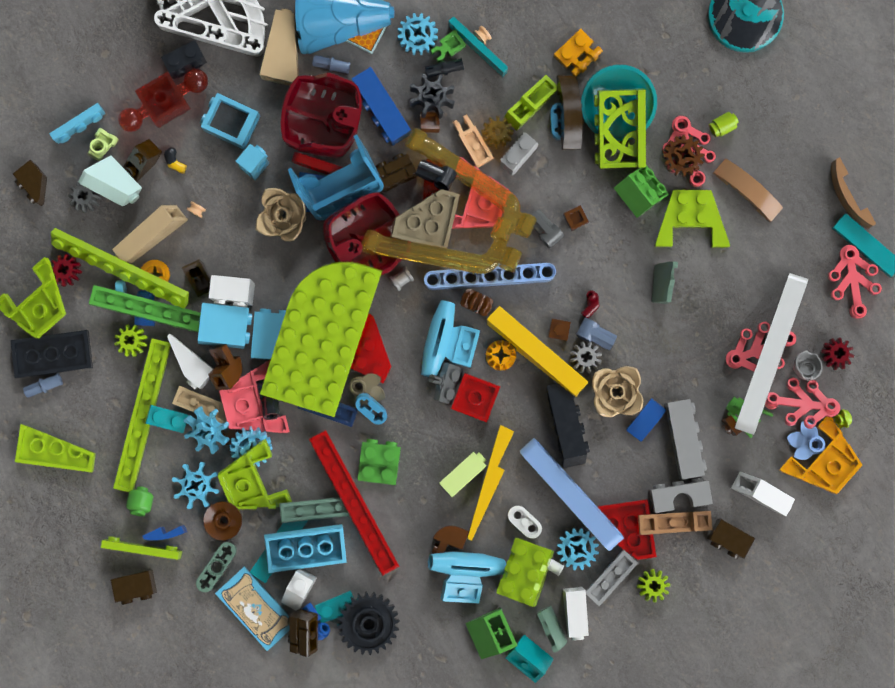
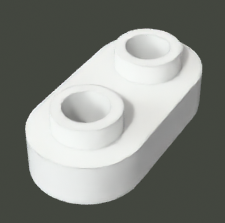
[508,506,542,538]

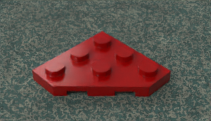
[350,313,392,384]
[597,499,657,560]

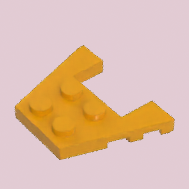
[779,416,862,495]

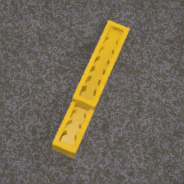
[487,306,588,397]
[467,425,514,541]

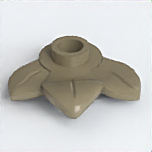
[349,373,385,408]

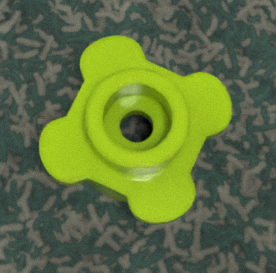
[834,409,852,429]

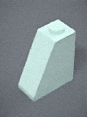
[78,155,142,206]

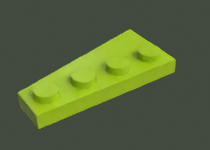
[15,424,96,472]

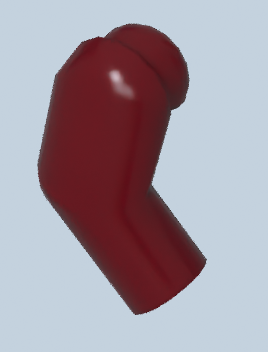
[581,290,600,319]

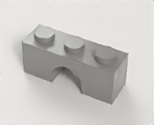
[649,477,713,513]

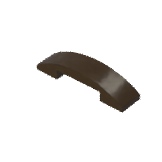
[556,75,583,150]

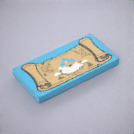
[215,566,289,651]

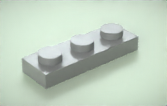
[586,550,638,606]

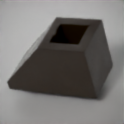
[123,139,162,182]
[13,159,47,206]

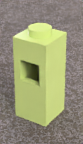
[439,452,487,497]

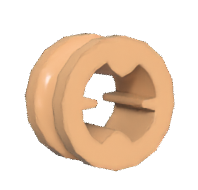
[473,26,492,45]
[186,201,206,218]

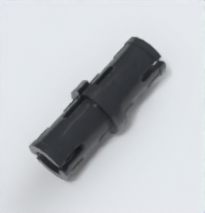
[425,58,464,78]

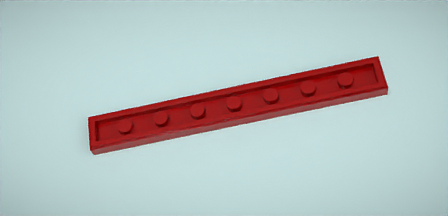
[308,430,400,576]

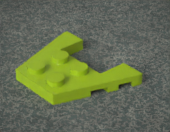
[655,190,730,248]
[0,257,66,338]
[217,439,292,510]

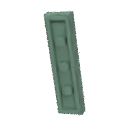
[279,497,349,523]

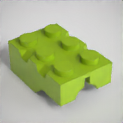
[496,537,554,607]

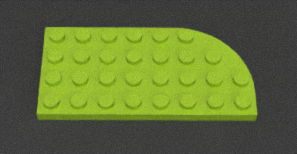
[260,262,382,417]

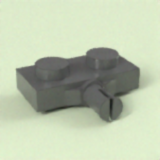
[429,363,462,405]

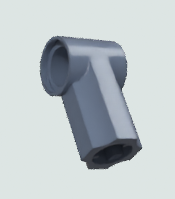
[576,318,617,351]

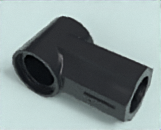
[416,160,457,191]
[258,382,281,420]

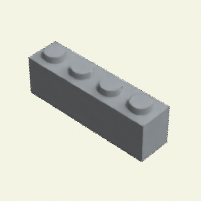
[665,399,707,479]

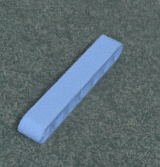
[424,263,556,290]
[520,438,624,551]

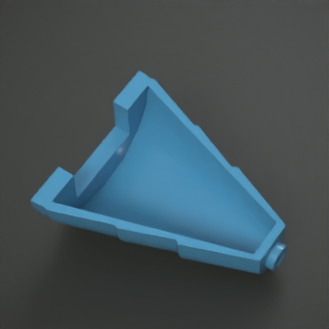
[295,0,395,54]

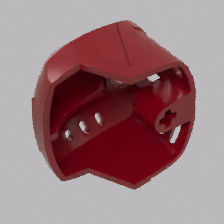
[281,72,362,158]
[323,192,411,275]

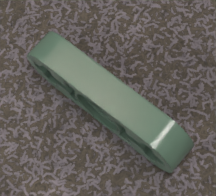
[196,542,237,592]

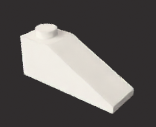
[167,334,213,389]

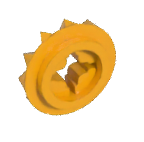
[141,260,171,282]
[486,340,516,371]

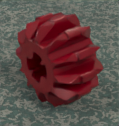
[51,254,82,287]
[820,337,855,370]

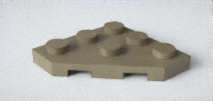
[390,189,460,251]

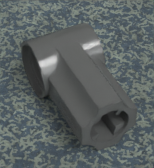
[527,209,564,249]

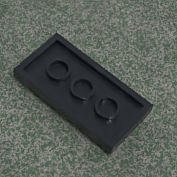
[10,330,93,379]

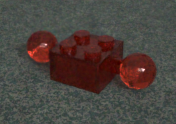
[118,69,208,132]

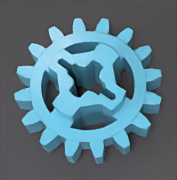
[397,13,438,55]
[230,426,272,467]
[557,528,599,570]

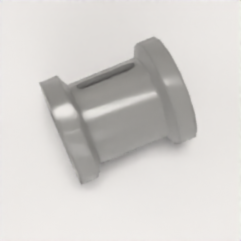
[389,267,414,291]

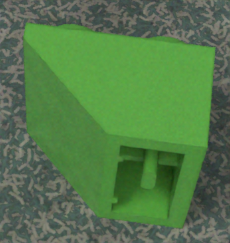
[614,165,669,218]
[465,607,517,659]

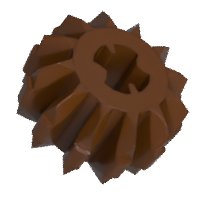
[460,289,493,316]

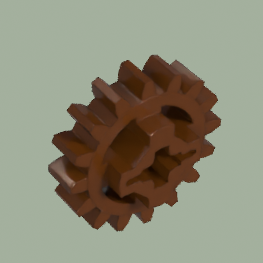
[662,135,705,177]

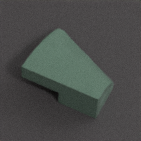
[652,261,678,304]
[537,605,568,653]

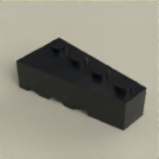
[546,383,590,468]

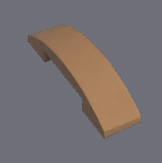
[831,157,876,229]
[713,159,783,222]
[638,511,712,535]

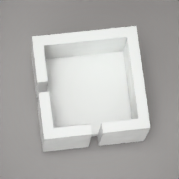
[209,275,255,308]

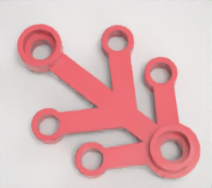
[662,116,716,187]
[828,245,882,319]
[725,322,796,372]
[765,378,840,429]

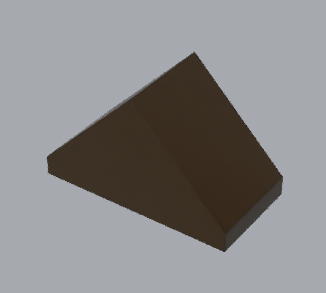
[182,259,211,297]

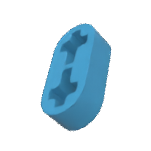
[550,103,563,140]
[355,393,387,425]

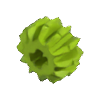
[114,325,148,357]
[637,569,670,603]

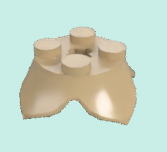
[256,188,306,241]
[592,366,643,417]

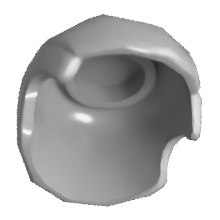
[793,350,823,381]

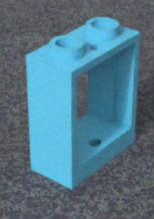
[200,93,261,150]

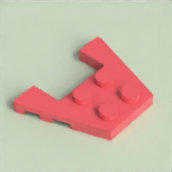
[452,157,509,229]
[219,360,290,433]

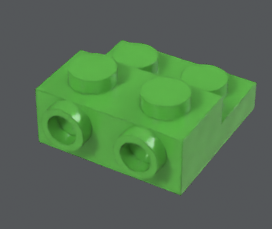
[358,439,401,485]

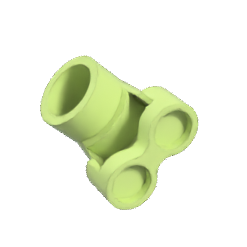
[88,128,119,161]

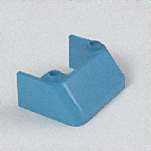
[288,134,384,220]

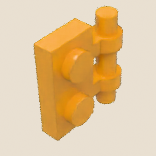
[553,29,603,76]

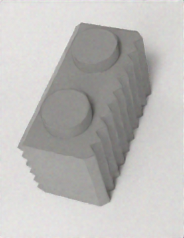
[500,132,538,176]

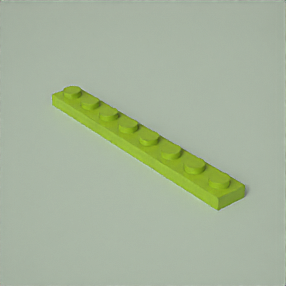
[51,228,189,309]
[113,339,171,492]

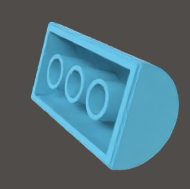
[264,524,347,573]

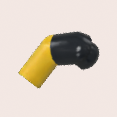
[164,147,187,174]

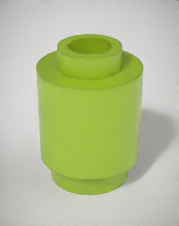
[709,112,739,138]

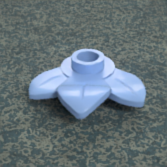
[787,421,825,460]

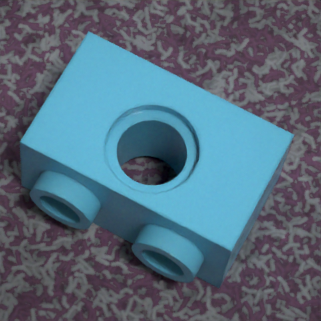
[236,144,269,180]

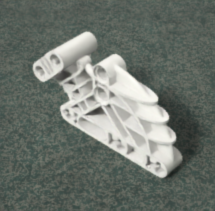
[154,0,268,57]

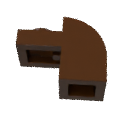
[208,344,242,390]
[431,525,469,554]

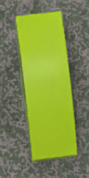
[504,75,557,131]

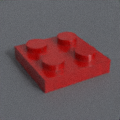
[451,373,500,423]

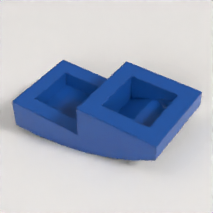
[626,398,666,442]
[143,525,187,540]

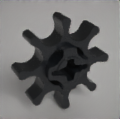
[410,74,455,119]

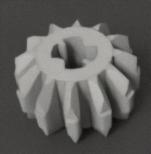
[569,341,602,374]

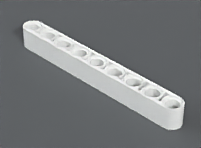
[735,273,808,435]

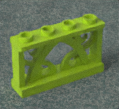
[594,89,646,169]

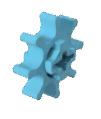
[184,406,230,454]
[172,462,220,509]

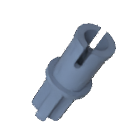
[312,55,351,74]
[23,373,63,398]

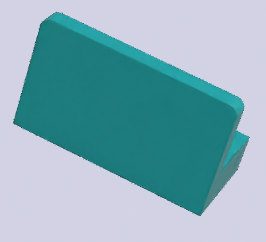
[505,635,553,683]

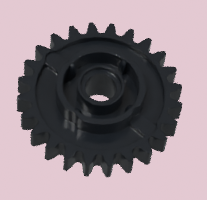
[337,591,400,655]

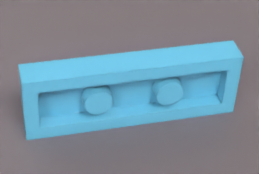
[49,103,106,144]

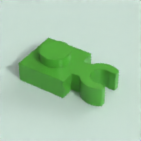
[431,30,466,62]

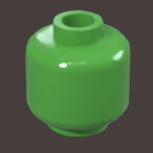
[126,487,153,516]

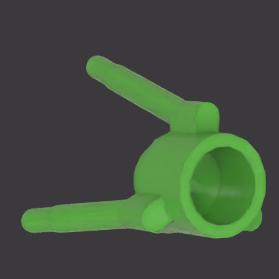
[725,396,774,438]

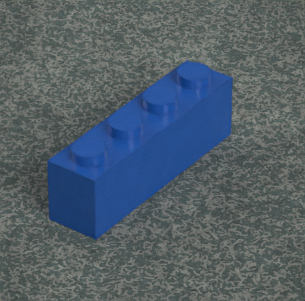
[352,67,412,146]

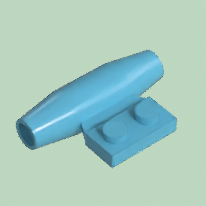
[421,300,480,377]
[428,552,506,603]

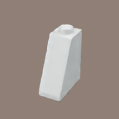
[731,472,795,516]
[281,569,317,611]
[563,587,589,640]

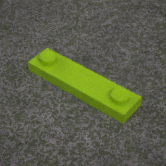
[101,536,182,560]

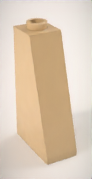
[260,9,299,86]
[112,205,188,264]

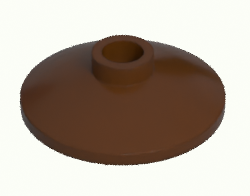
[203,501,242,540]

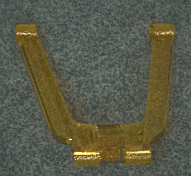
[361,128,537,274]

